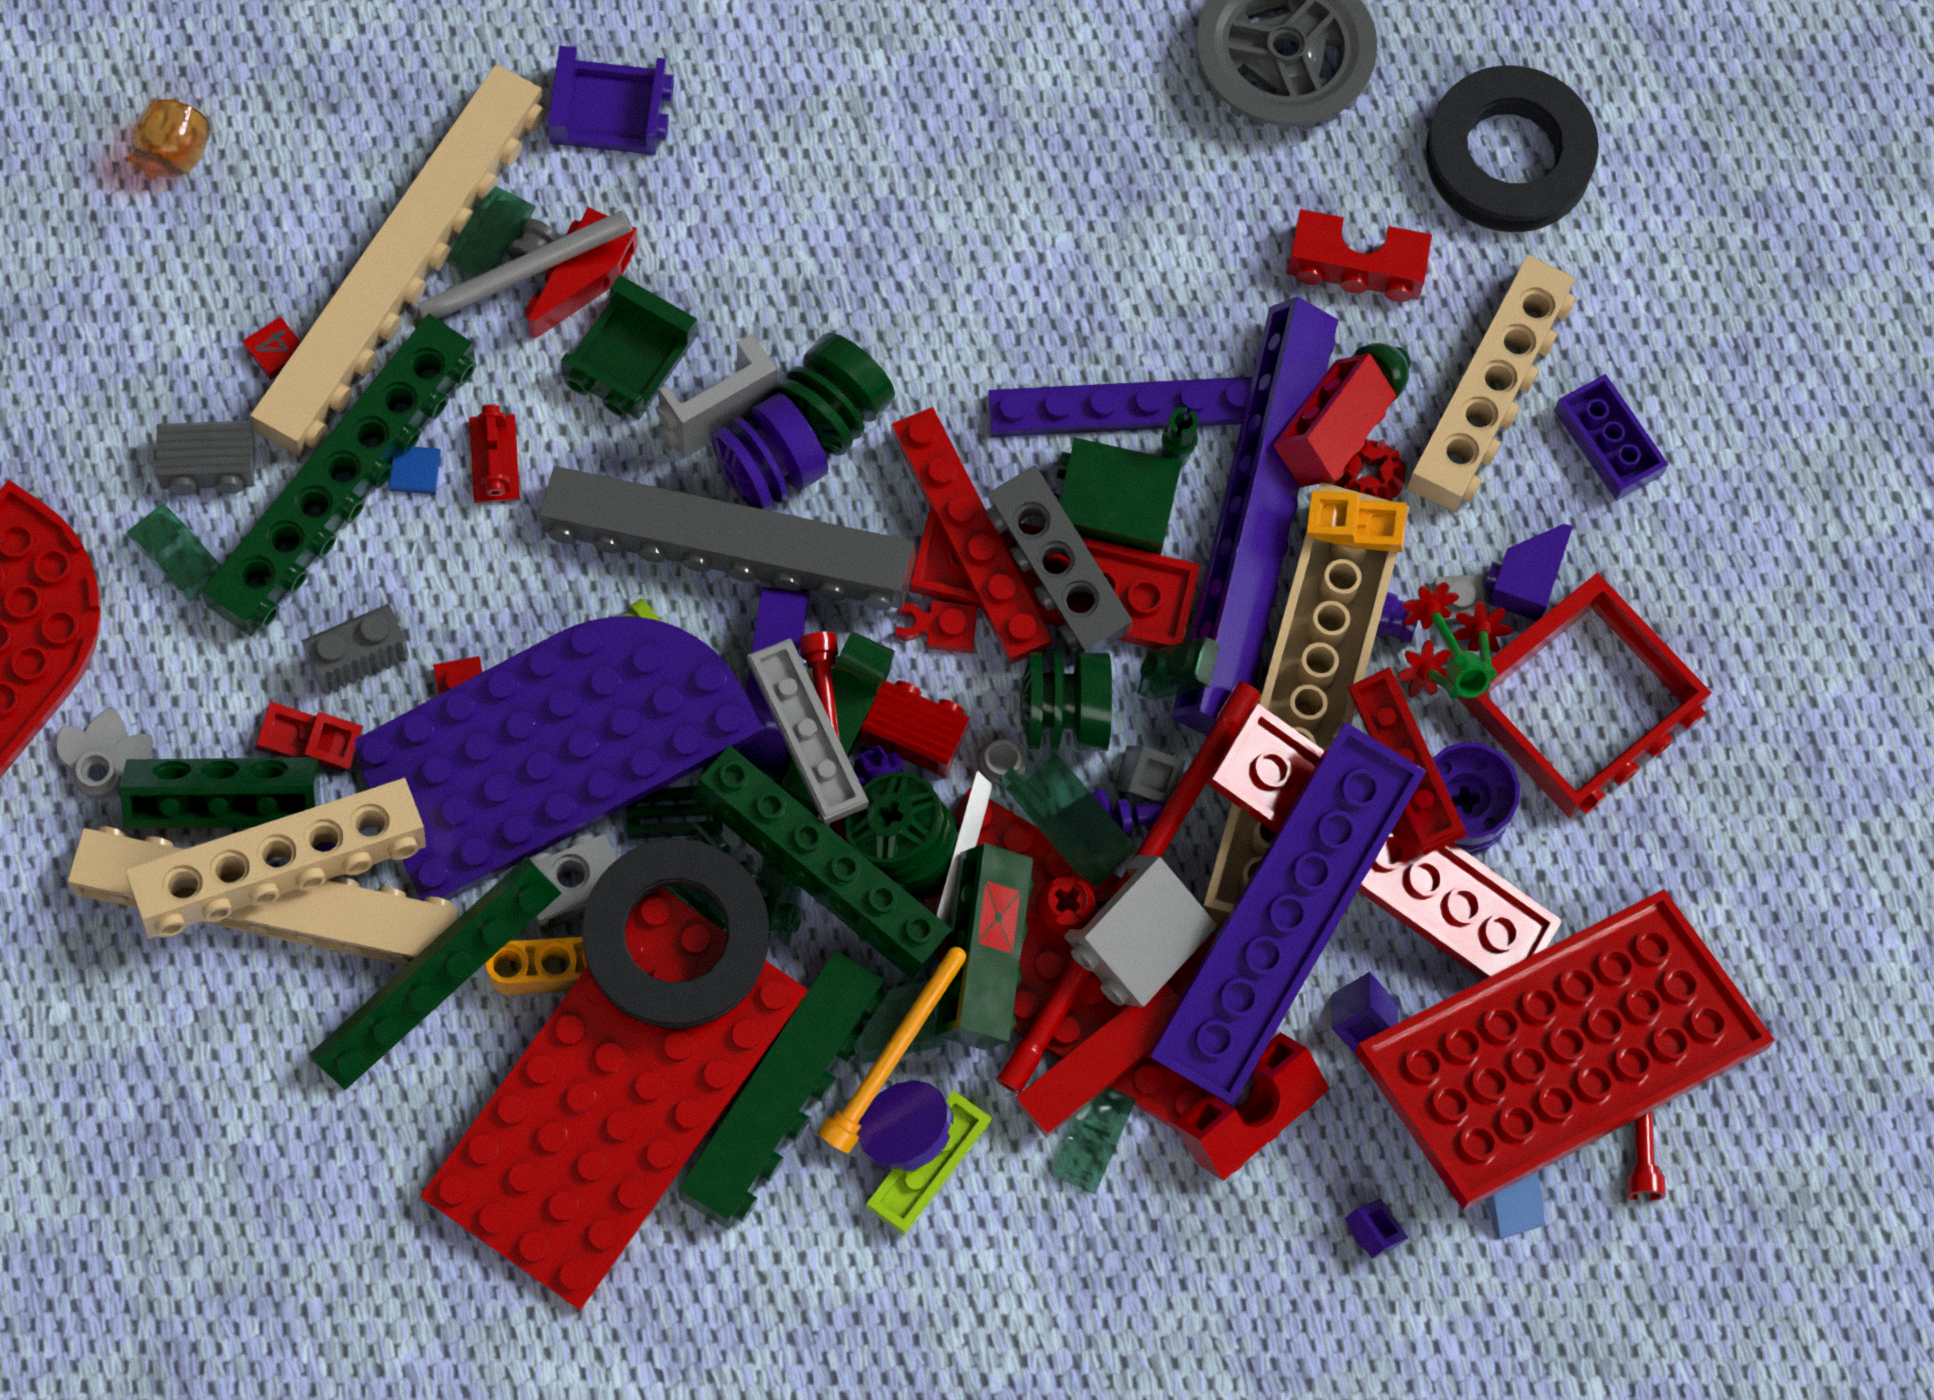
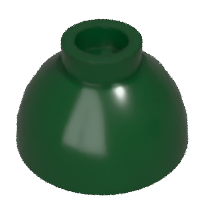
[1352,343,1411,402]

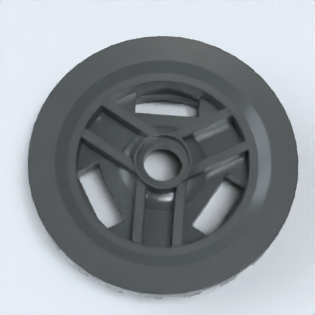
[1195,0,1377,131]

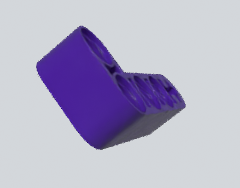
[738,587,809,772]

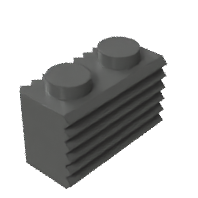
[156,421,255,496]
[301,603,409,695]

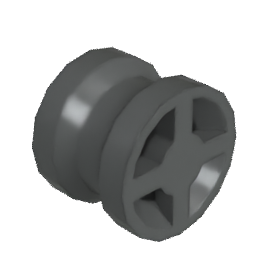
[506,218,561,275]

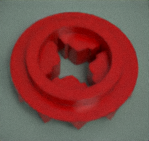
[1335,438,1406,501]

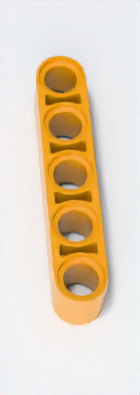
[485,937,588,995]

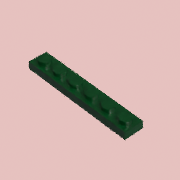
[310,856,562,1090]

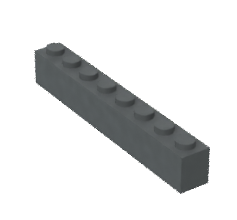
[539,466,916,610]

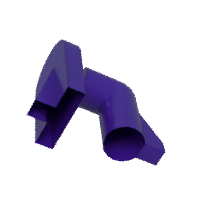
[1114,799,1165,847]

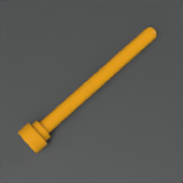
[817,947,966,1154]

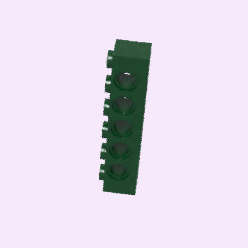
[692,745,952,980]

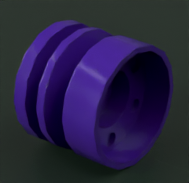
[710,392,828,511]
[1433,742,1520,856]

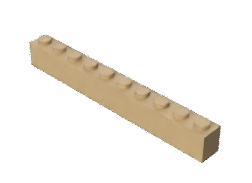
[250,64,546,458]

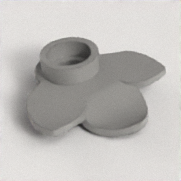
[56,707,153,797]

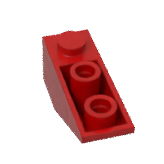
[525,207,638,339]

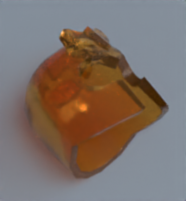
[125,98,212,180]

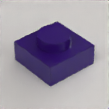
[1344,1198,1408,1259]

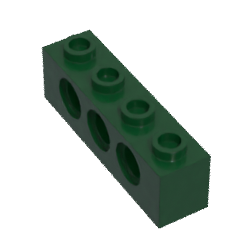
[119,757,321,829]

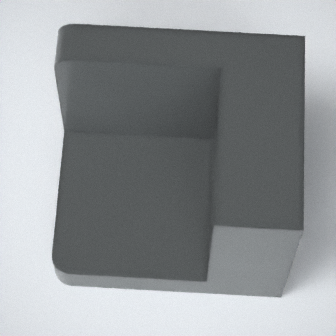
[1114,745,1186,805]

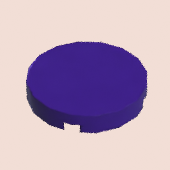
[858,1080,954,1172]

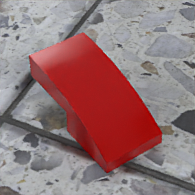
[254,701,363,772]

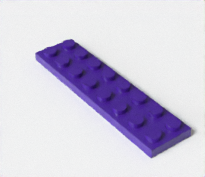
[1147,721,1426,1106]

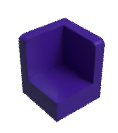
[1331,972,1398,1056]

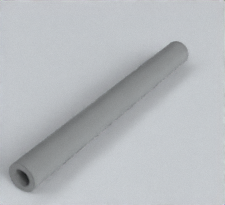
[418,210,633,319]

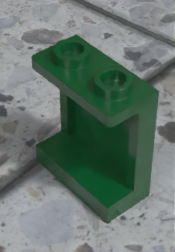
[561,275,698,420]
[1054,437,1182,555]

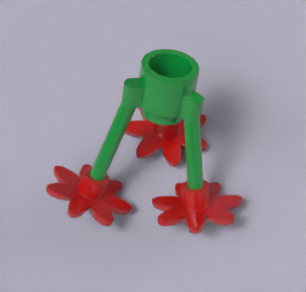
[1397,582,1513,699]

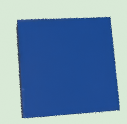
[389,446,441,495]

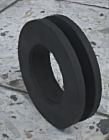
[1425,65,1599,232]
[582,839,769,1029]

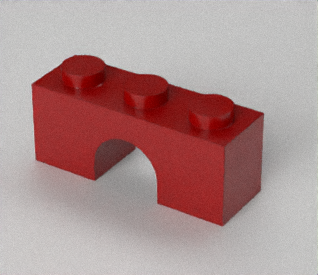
[1287,209,1432,302]
[1173,1032,1330,1181]

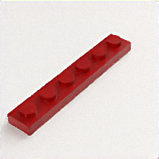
[891,407,1053,665]

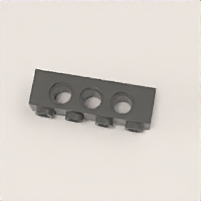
[985,465,1133,653]

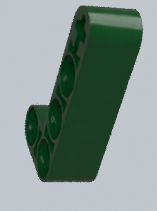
[780,631,895,818]

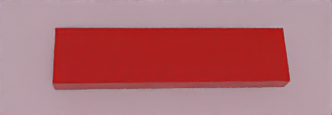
[1347,667,1468,855]
[1015,983,1180,1138]

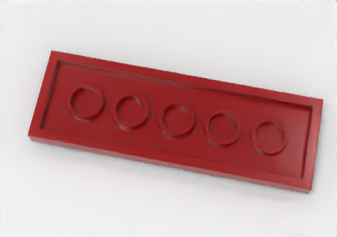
[909,508,1201,655]

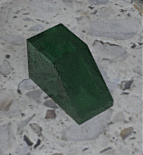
[853,977,949,1066]

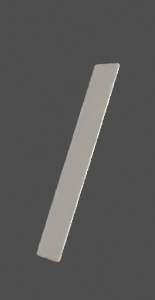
[936,771,992,927]

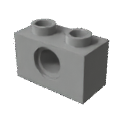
[529,833,617,933]

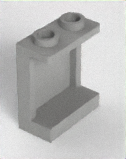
[655,333,777,458]
[1064,855,1218,1007]

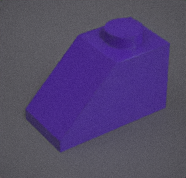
[1484,523,1573,621]

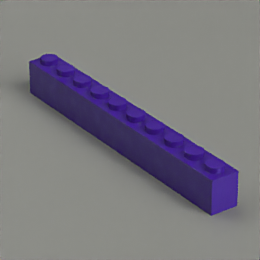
[1171,296,1338,736]

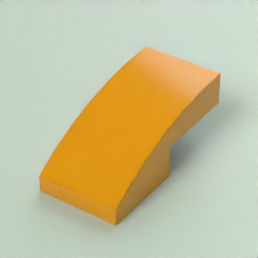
[1307,490,1408,553]

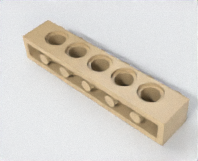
[1407,255,1577,513]
[125,778,426,939]

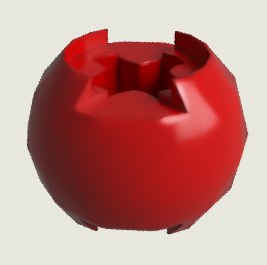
[1036,876,1097,935]

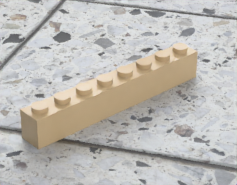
[67,826,460,966]

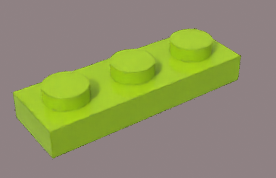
[866,1090,992,1237]

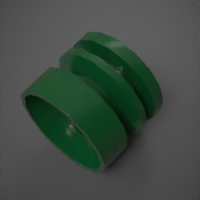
[772,332,895,456]
[1020,652,1112,751]
[844,772,961,896]

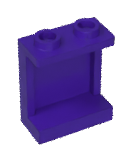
[548,45,674,155]

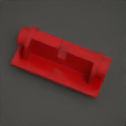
[469,404,520,503]

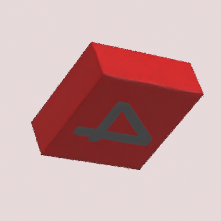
[243,316,301,380]

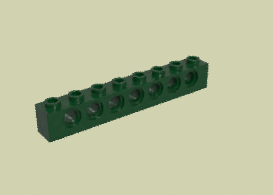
[201,313,476,637]

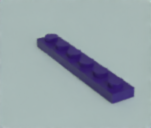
[988,377,1252,437]

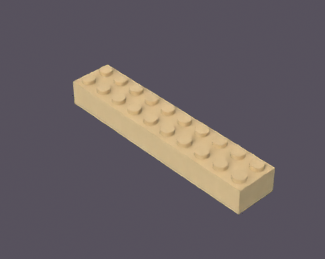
[1202,482,1410,929]

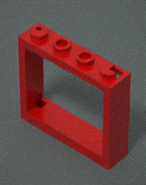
[1457,572,1712,819]

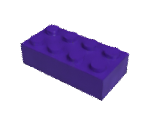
[1554,374,1669,501]

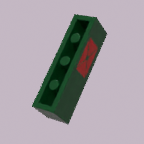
[935,843,1034,1050]

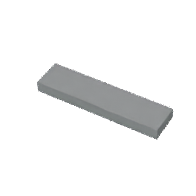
[747,638,869,825]

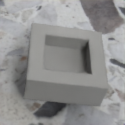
[1433,574,1485,624]

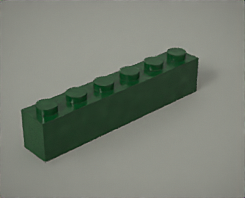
[679,949,887,1230]

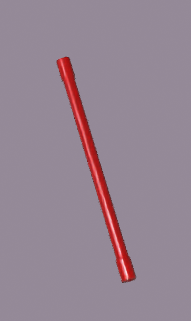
[995,681,1262,1095]

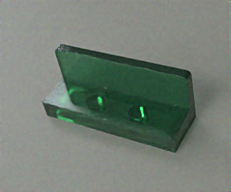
[998,754,1137,888]

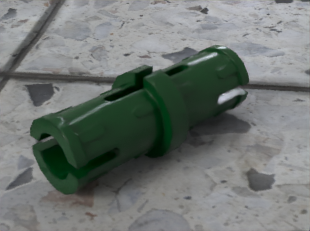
[1161,407,1199,469]

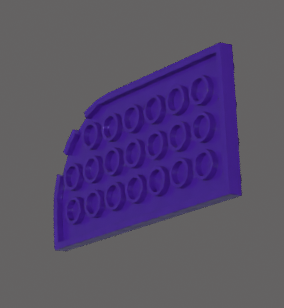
[354,616,766,901]

